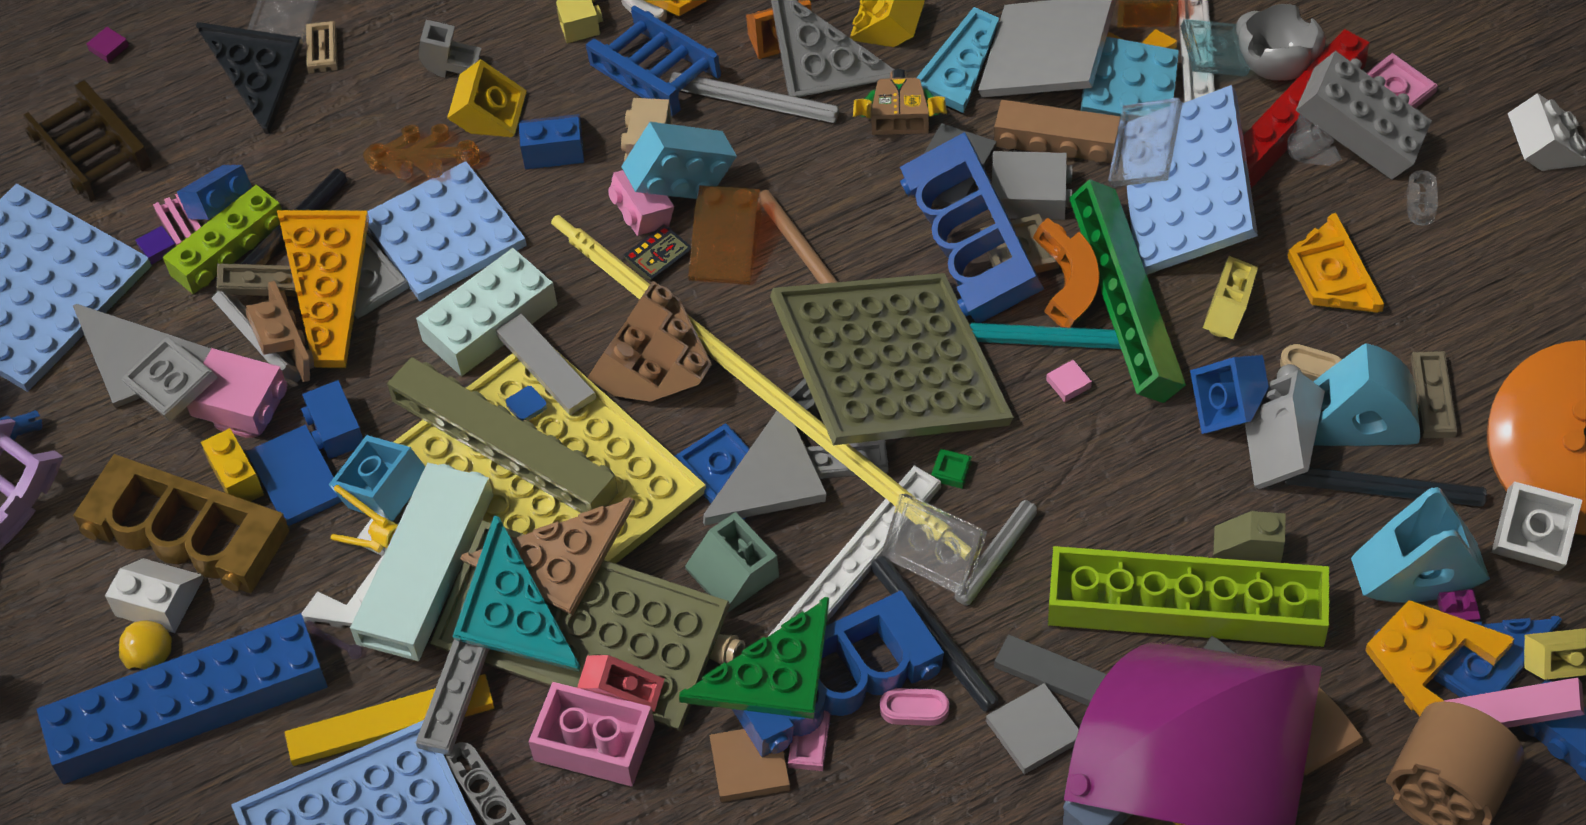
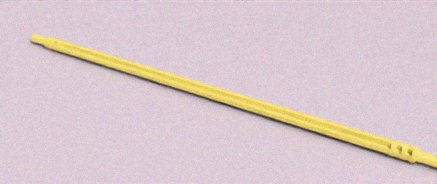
[551,215,976,560]

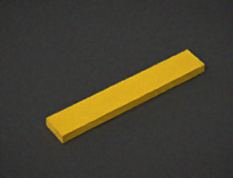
[284,674,495,766]

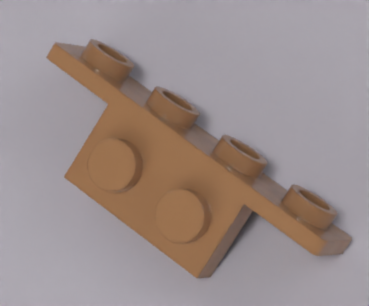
[246,281,314,382]

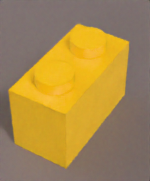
[201,428,264,502]

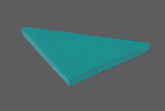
[452,516,580,672]

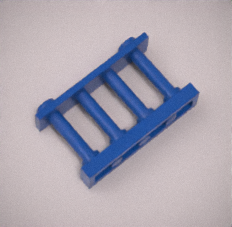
[586,5,721,116]

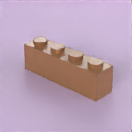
[994,100,1121,163]

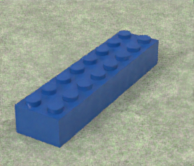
[37,613,328,785]

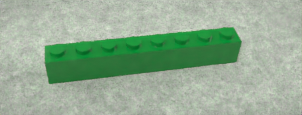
[1069,179,1186,403]

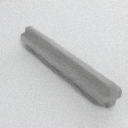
[955,500,1037,606]

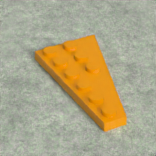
[277,210,369,368]

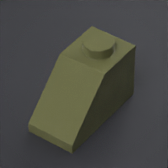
[1213,511,1286,563]

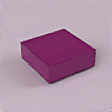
[86,27,129,63]

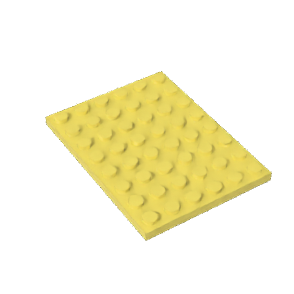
[393,347,706,564]

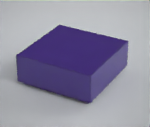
[135,226,176,265]

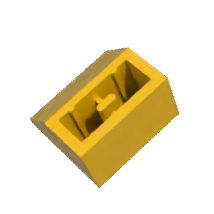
[850,0,925,47]

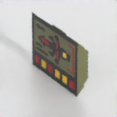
[623,224,693,280]

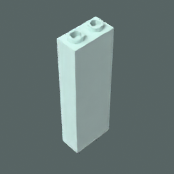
[350,462,493,661]

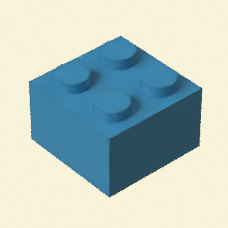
[329,435,426,521]

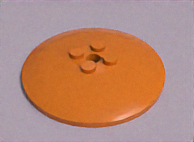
[1487,340,1586,536]

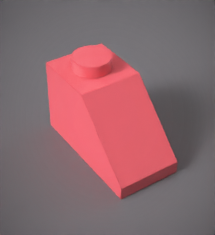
[577,655,664,712]

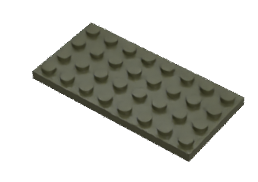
[430,520,730,732]

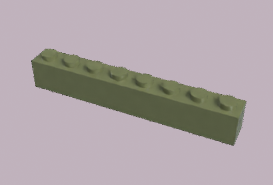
[387,357,618,513]

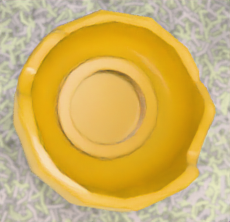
[119,620,172,670]

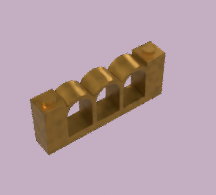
[73,454,290,594]

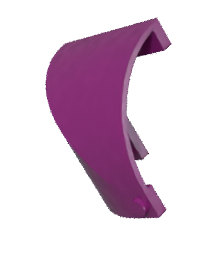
[1064,642,1322,825]

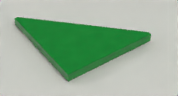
[679,597,830,719]

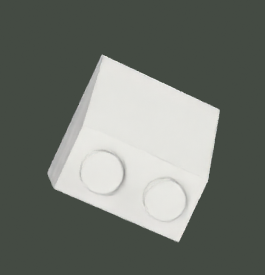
[105,558,204,633]

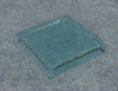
[1180,19,1250,76]

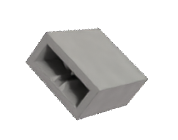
[991,151,1072,220]

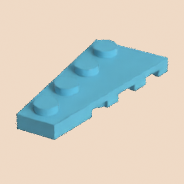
[917,7,999,113]

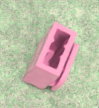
[187,348,287,438]

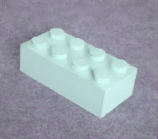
[416,248,557,377]

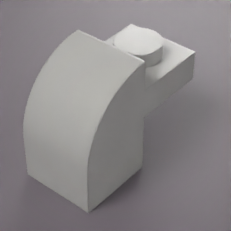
[419,20,481,78]

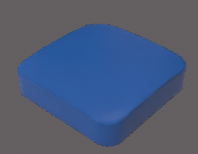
[506,386,547,421]

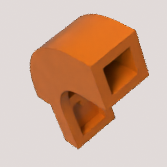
[1033,218,1099,328]

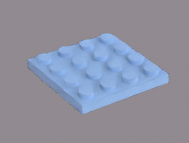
[367,161,527,301]

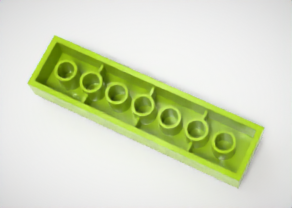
[1048,546,1329,647]

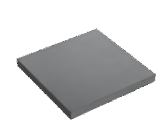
[978,0,1116,97]

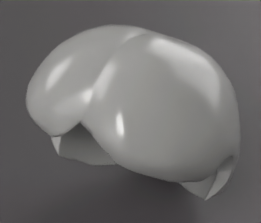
[1236,4,1326,81]

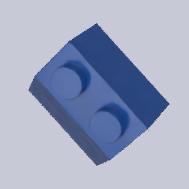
[519,114,584,169]
[1190,355,1269,434]

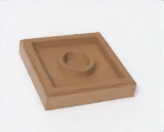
[709,729,790,802]

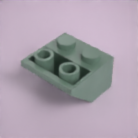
[685,512,779,613]

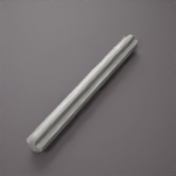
[669,72,839,123]

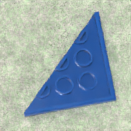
[1374,616,1562,698]

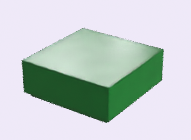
[931,449,972,489]

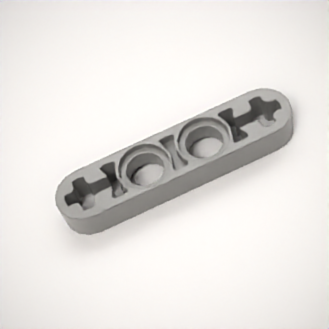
[446,742,526,825]

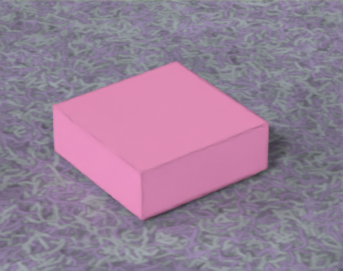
[1046,360,1092,402]

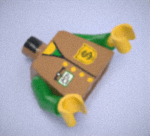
[853,69,947,135]

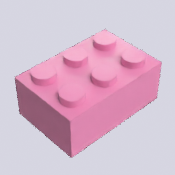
[528,682,655,786]

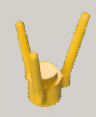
[331,485,398,553]

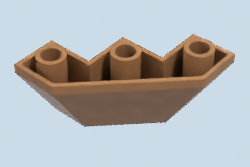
[587,281,712,402]

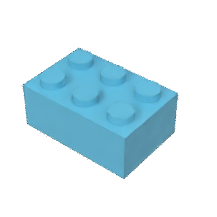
[621,122,737,200]

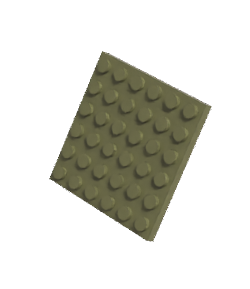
[770,273,1013,446]

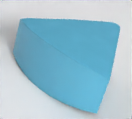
[1313,343,1420,446]
[1351,487,1490,603]

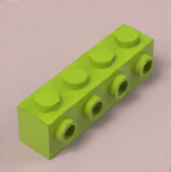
[163,185,282,294]

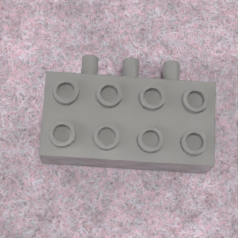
[1295,51,1432,179]

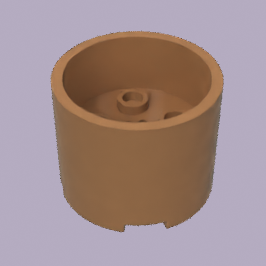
[1386,701,1524,825]

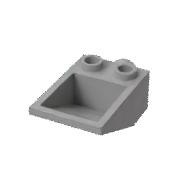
[1245,364,1325,489]

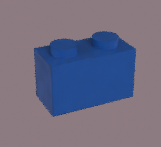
[177,165,252,220]
[301,380,363,459]

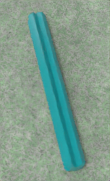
[970,323,1121,349]

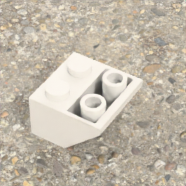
[1508,93,1586,171]

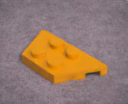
[1288,213,1384,313]

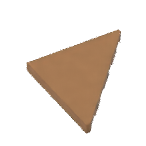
[460,497,635,616]

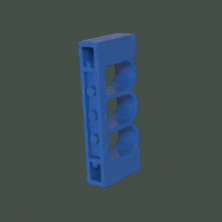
[900,132,1044,323]
[732,590,944,757]

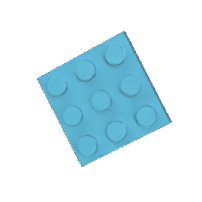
[1080,37,1179,123]

